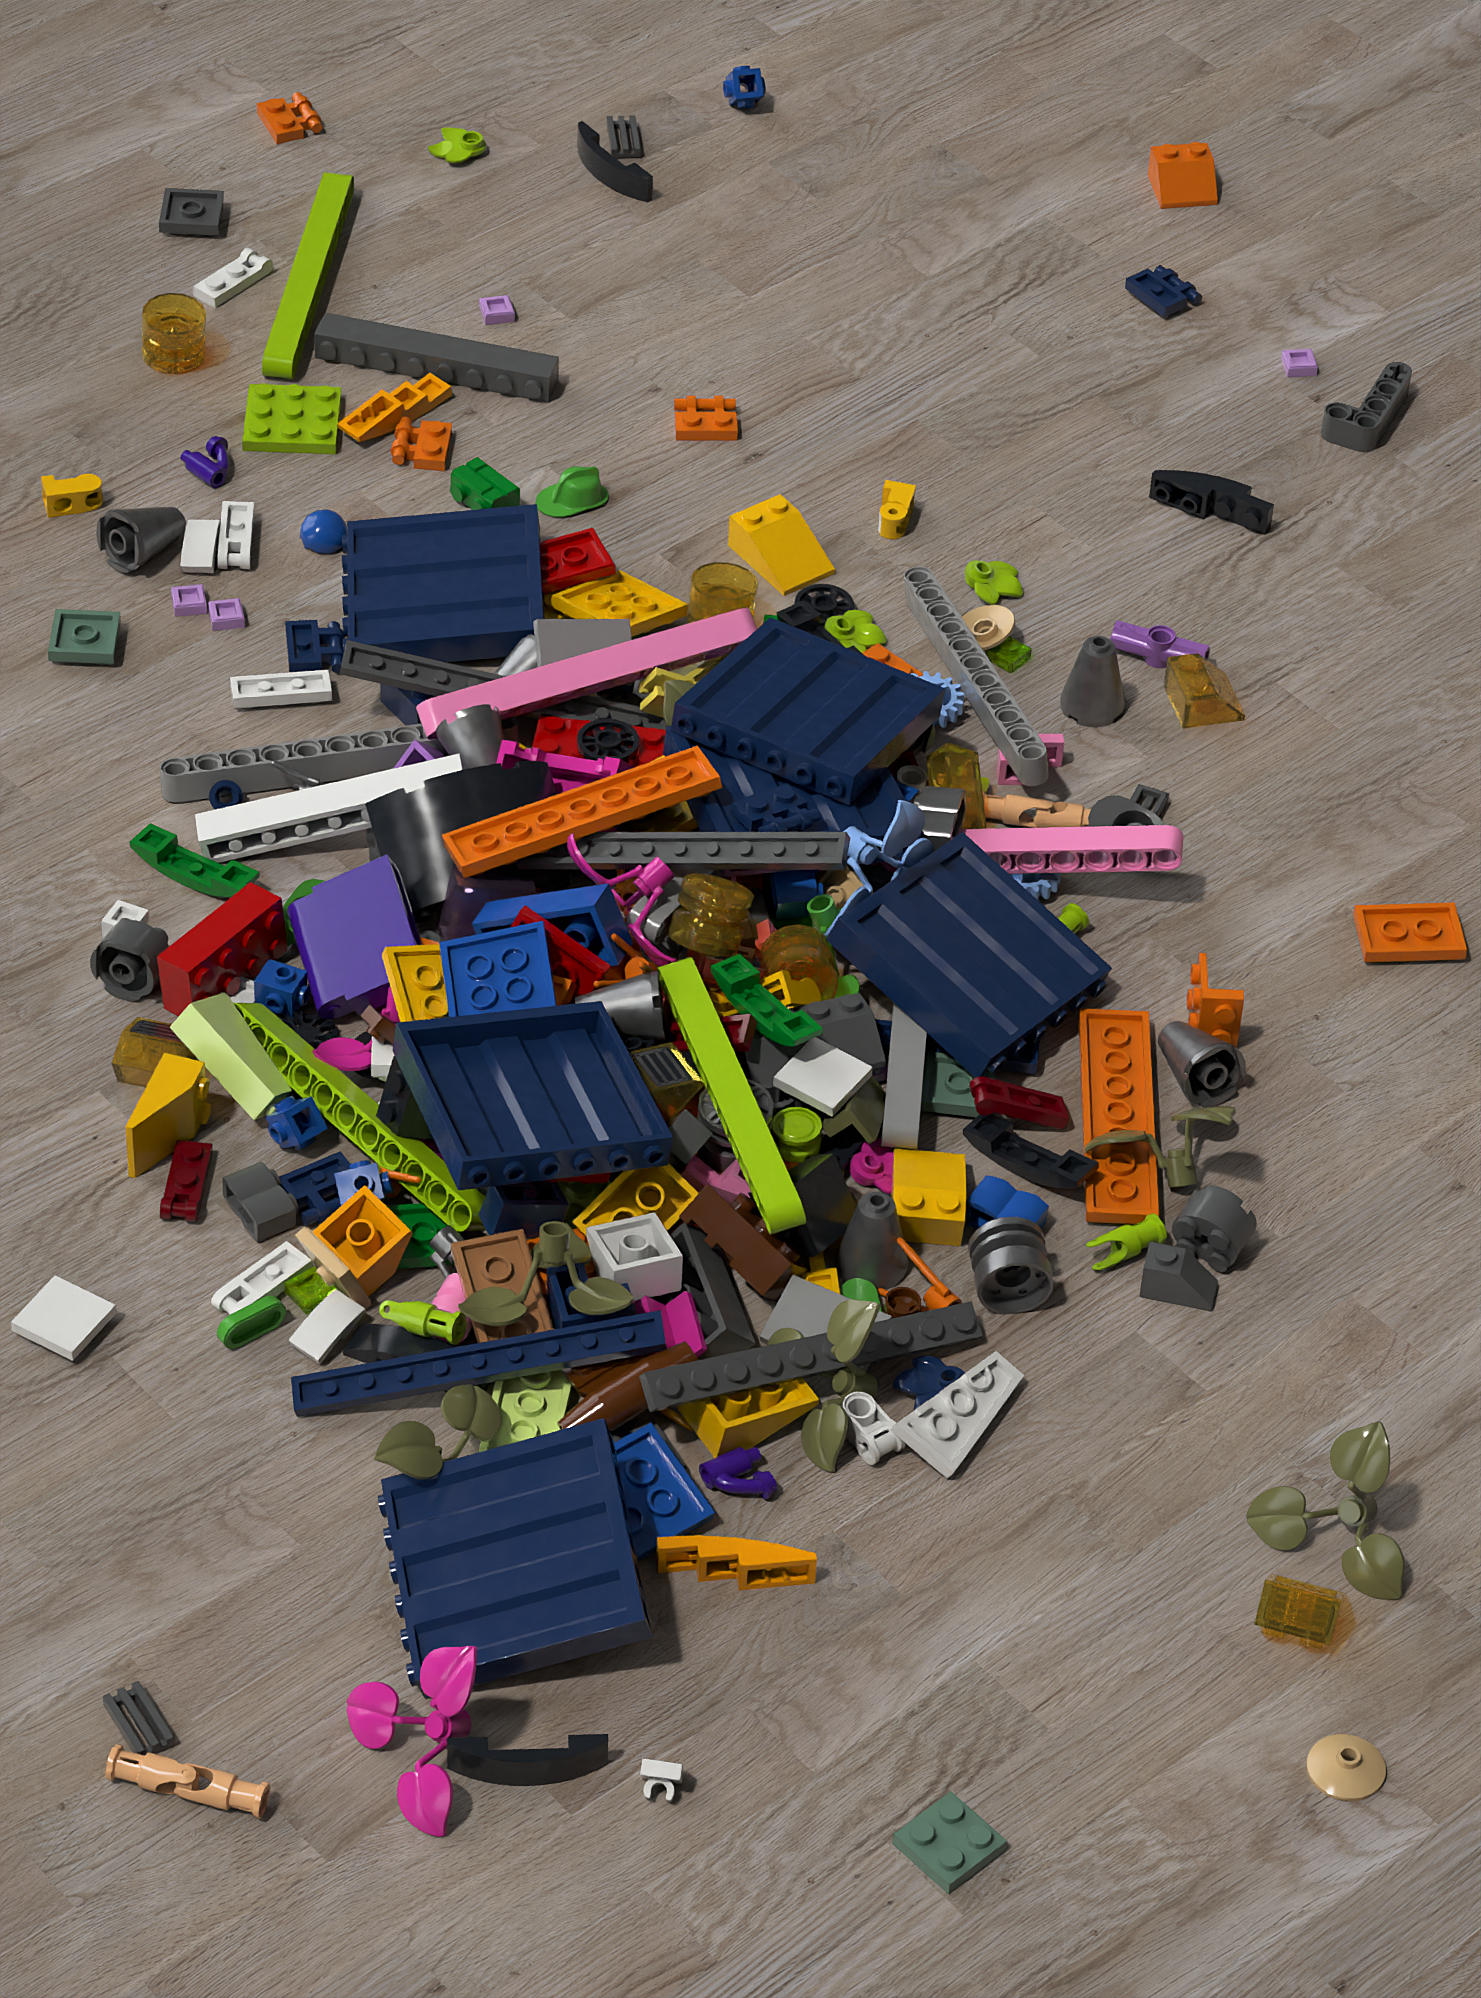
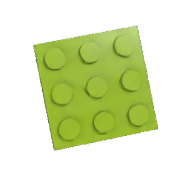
[242,383,341,454]

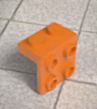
[1187,953,1244,1048]

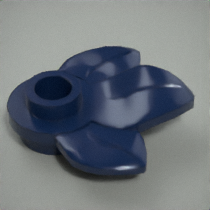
[893,1356,965,1410]

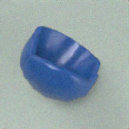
[300,509,347,554]

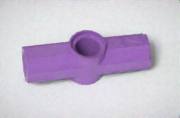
[1110,620,1211,673]

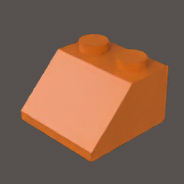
[1148,142,1218,209]

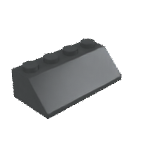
[735,993,886,1085]
[652,1222,756,1360]

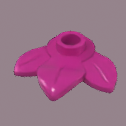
[850,1137,894,1194]

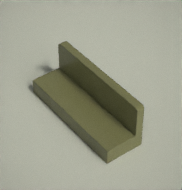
[822,1075,886,1144]

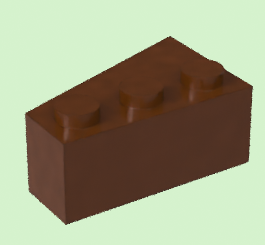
[679,1184,808,1301]

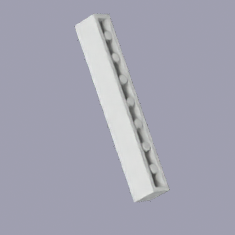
[195,754,463,863]

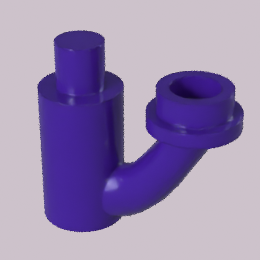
[180,436,230,488]
[699,1447,777,1499]

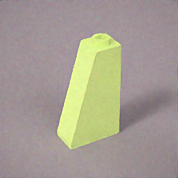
[170,993,292,1120]

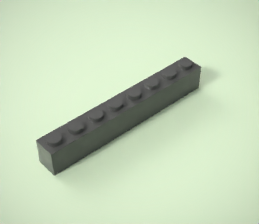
[314,312,559,403]

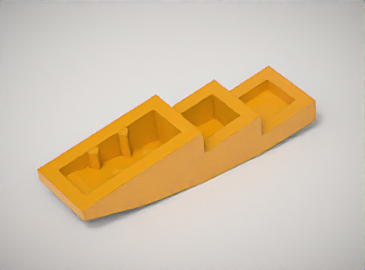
[337,373,453,442]
[656,1535,817,1591]

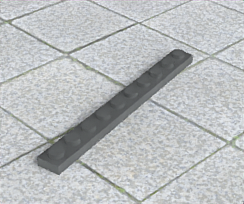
[339,640,667,730]
[515,832,850,870]
[639,1301,983,1412]

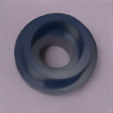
[209,780,243,810]

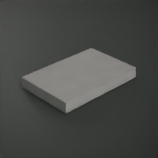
[533,619,635,685]
[759,1275,892,1373]

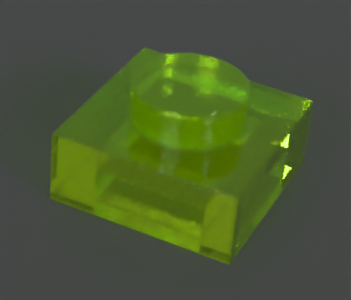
[986,636,1032,673]
[284,1266,336,1315]

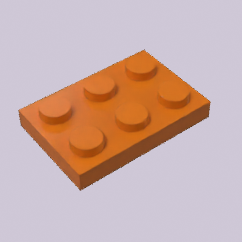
[1353,902,1467,962]

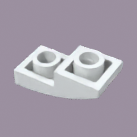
[180,520,220,573]
[288,1289,366,1365]

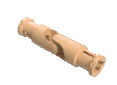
[975,790,1091,828]
[105,1744,271,1819]

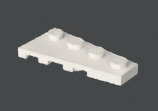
[890,1351,1024,1478]

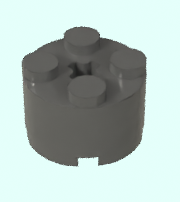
[90,918,169,1001]
[1172,1185,1257,1272]

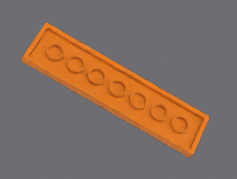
[442,746,722,878]
[1078,1008,1159,1224]

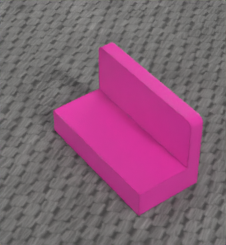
[635,1291,707,1357]

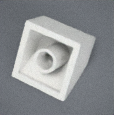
[586,1212,683,1301]

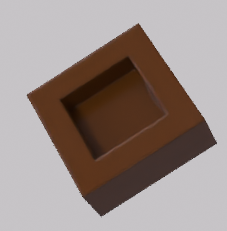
[361,1005,396,1044]

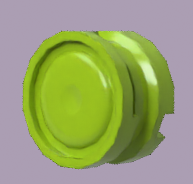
[772,1107,822,1163]

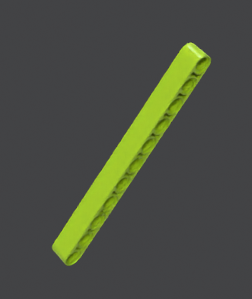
[262,172,354,379]
[657,957,806,1235]
[233,1003,486,1231]

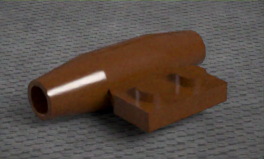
[557,1341,698,1432]

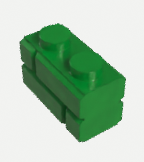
[450,457,520,510]

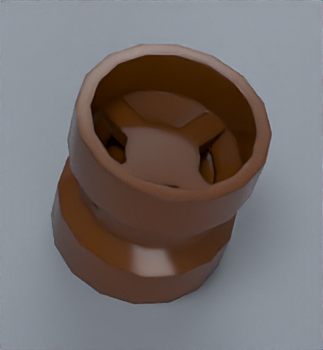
[884,1287,922,1318]

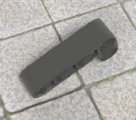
[1321,362,1412,453]

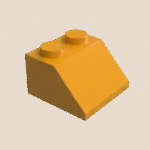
[313,1185,413,1297]

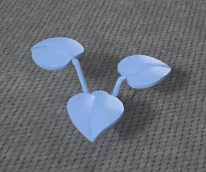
[823,800,933,937]

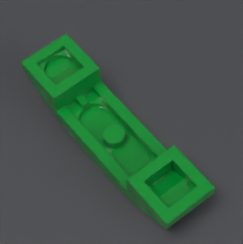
[129,823,260,897]
[711,954,823,1046]

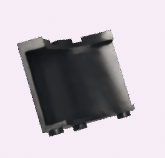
[365,761,582,923]

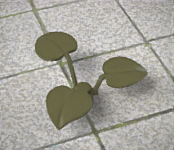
[1085,1106,1236,1187]
[458,1221,634,1326]
[767,1299,881,1473]
[374,1384,501,1480]
[1246,1421,1405,1600]

